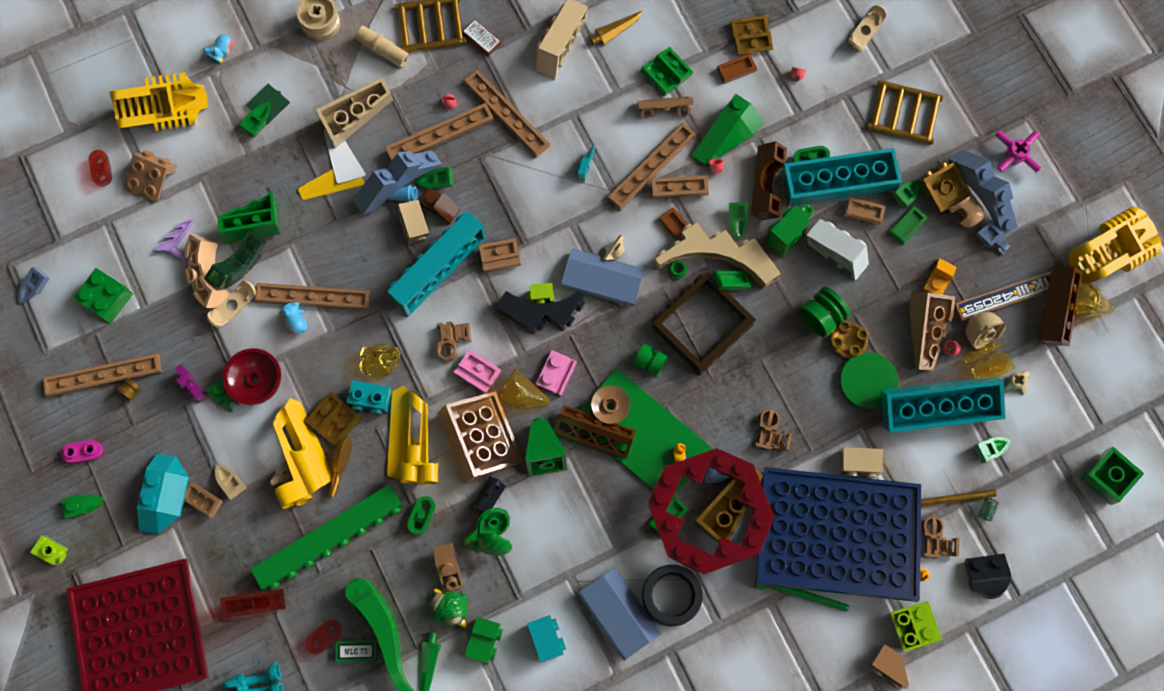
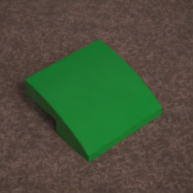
[641,47,693,96]

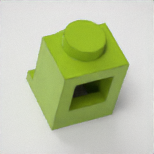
[527,283,554,303]
[30,535,68,566]

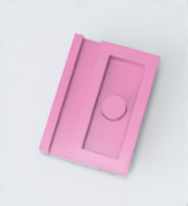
[454,349,501,394]
[536,350,577,397]

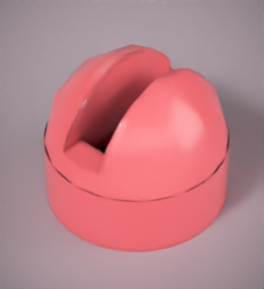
[791,67,806,81]
[442,94,457,110]
[709,158,724,174]
[943,340,961,356]

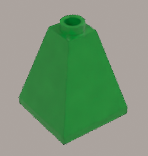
[526,417,567,477]

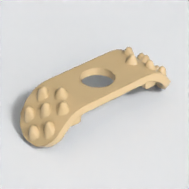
[848,5,887,51]
[206,280,256,328]

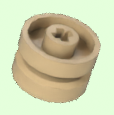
[297,0,340,41]

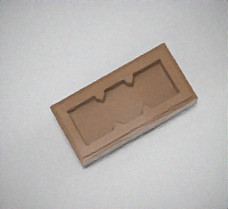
[844,197,886,225]
[184,482,223,519]

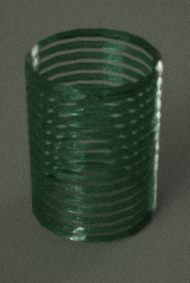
[978,497,999,521]

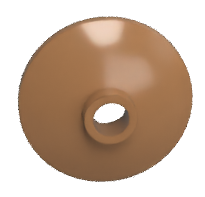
[591,386,630,424]

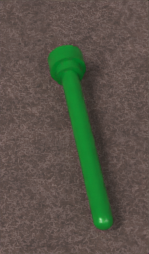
[755,578,850,612]

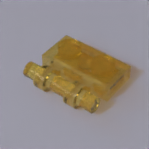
[964,341,1015,378]

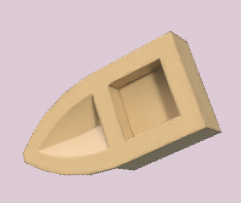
[215,465,247,500]

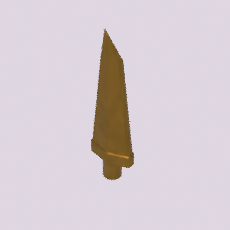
[590,10,643,45]

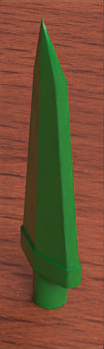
[420,632,441,691]

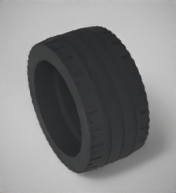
[642,564,703,627]

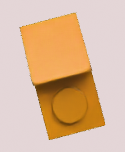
[923,258,956,295]

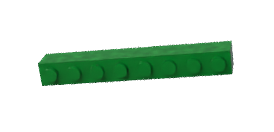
[250,484,404,592]

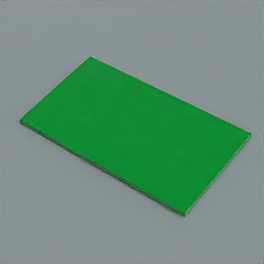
[580,368,713,497]

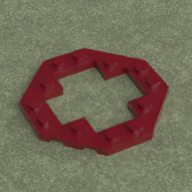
[648,448,775,575]

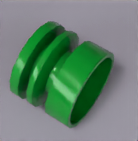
[799,287,851,338]

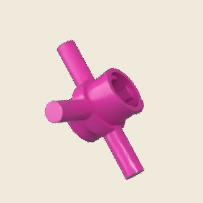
[995,130,1042,173]

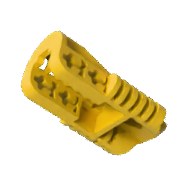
[109,72,208,131]
[1068,206,1162,283]

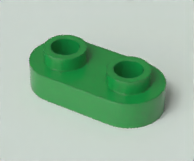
[793,146,830,162]
[407,496,436,535]

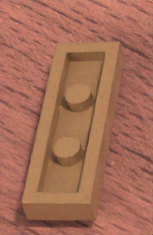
[651,175,709,199]

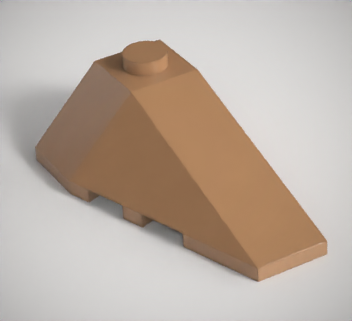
[909,292,955,371]

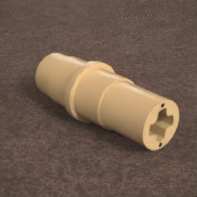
[355,25,410,68]

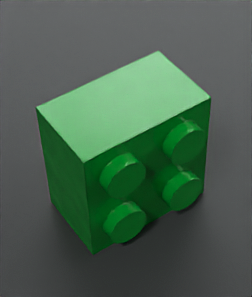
[73,268,133,324]
[1080,447,1145,505]

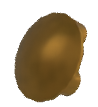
[830,321,868,358]

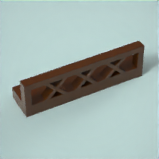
[554,405,637,459]

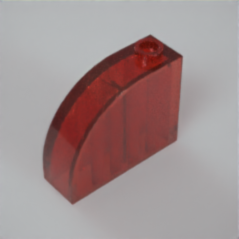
[219,588,286,624]

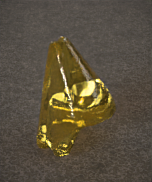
[1075,281,1115,317]
[359,343,401,380]
[501,368,550,409]

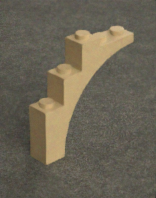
[654,223,781,289]

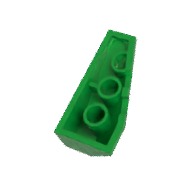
[691,94,764,167]

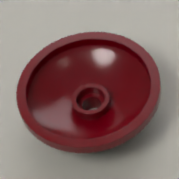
[223,348,282,406]

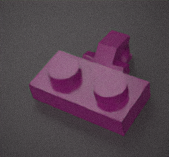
[175,364,207,403]

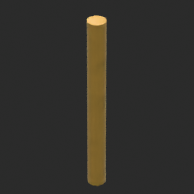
[921,489,997,507]

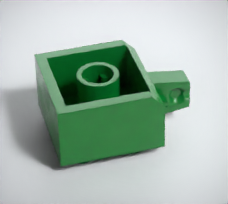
[766,203,814,258]

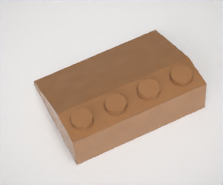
[437,391,524,484]

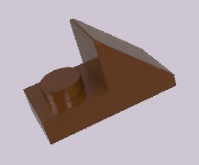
[419,188,461,224]

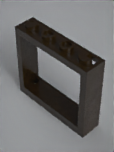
[652,272,756,376]

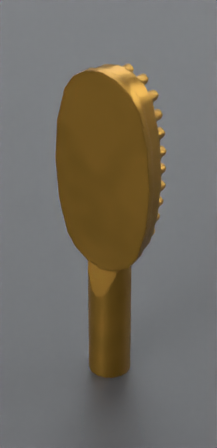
[328,437,352,497]

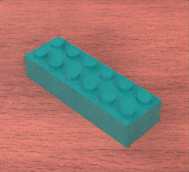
[781,148,902,206]
[387,211,486,317]
[881,376,1006,433]

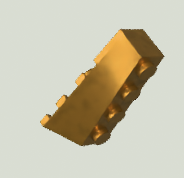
[694,468,763,543]

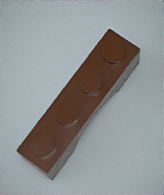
[751,141,787,221]

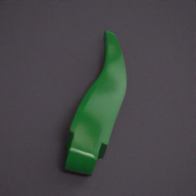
[345,578,414,691]

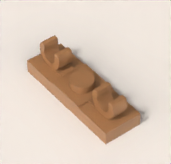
[637,96,693,118]

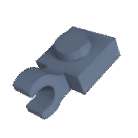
[976,221,1010,255]

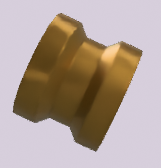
[117,377,142,401]

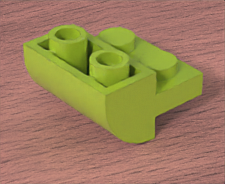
[890,601,942,652]

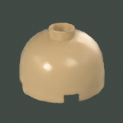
[965,312,1006,350]

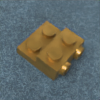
[918,162,972,213]

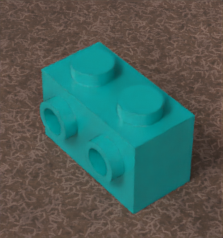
[347,380,392,415]
[527,615,566,663]

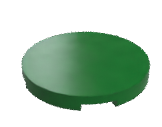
[840,353,899,410]

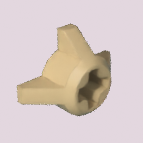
[602,235,625,260]
[1004,371,1030,395]
[270,464,293,486]

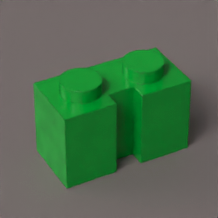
[465,617,503,664]

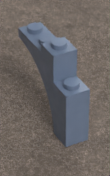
[948,149,1018,235]
[353,150,442,214]

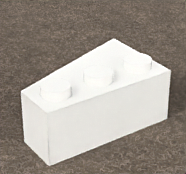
[807,219,869,281]

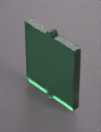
[246,83,290,125]

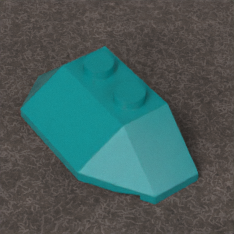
[137,454,189,534]

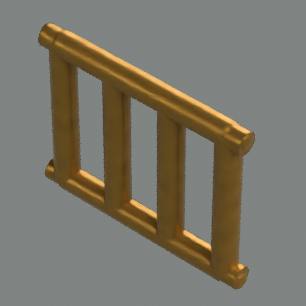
[395,0,467,52]
[867,80,944,145]

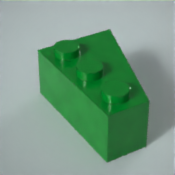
[217,191,281,244]

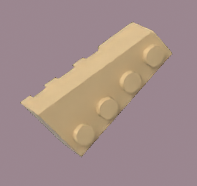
[536,0,588,79]
[316,77,393,148]

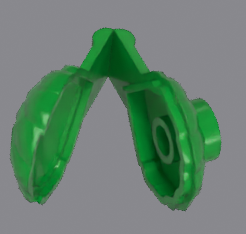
[465,508,512,556]

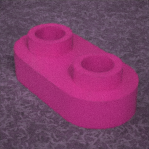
[61,440,103,464]

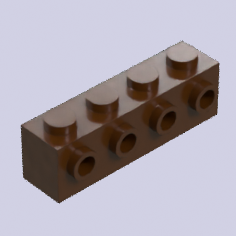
[1039,266,1083,346]

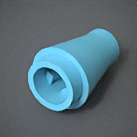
[389,185,417,203]

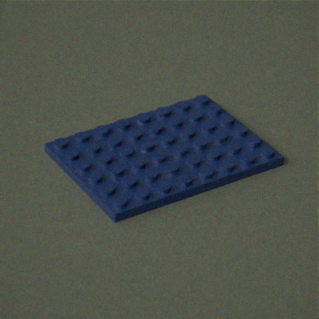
[756,467,921,602]

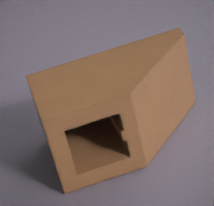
[433,543,464,593]
[868,644,909,690]

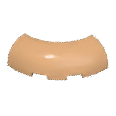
[185,234,230,308]

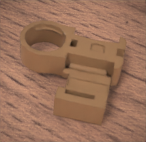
[436,321,472,362]
[755,409,792,452]
[922,516,960,558]

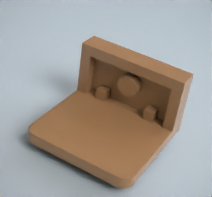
[125,150,177,202]

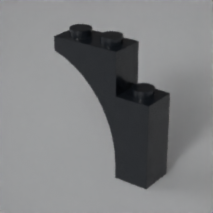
[496,291,586,335]

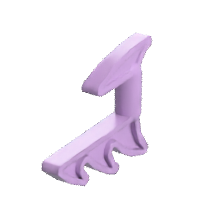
[155,219,194,268]

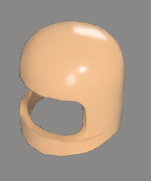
[948,194,985,228]

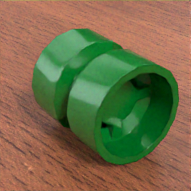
[633,343,668,378]

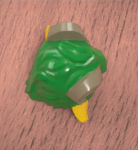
[431,589,468,629]

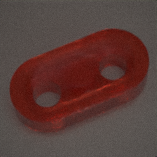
[89,150,112,187]
[306,619,343,655]

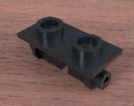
[469,476,506,516]

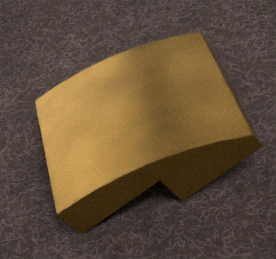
[730,15,773,55]
[305,392,362,447]

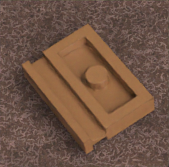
[479,238,521,273]

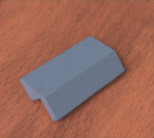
[560,249,645,307]
[578,568,662,661]

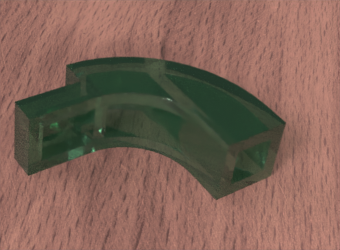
[204,230,266,291]

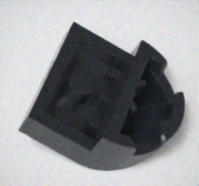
[964,554,1011,599]

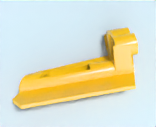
[387,386,438,486]
[272,398,334,509]

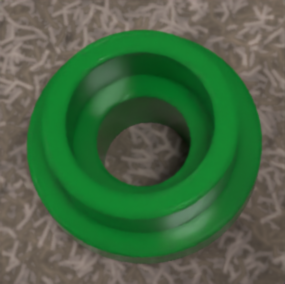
[668,260,687,279]

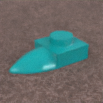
[575,145,595,182]

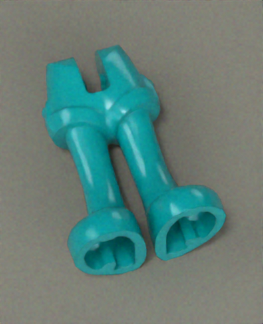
[223,662,283,691]

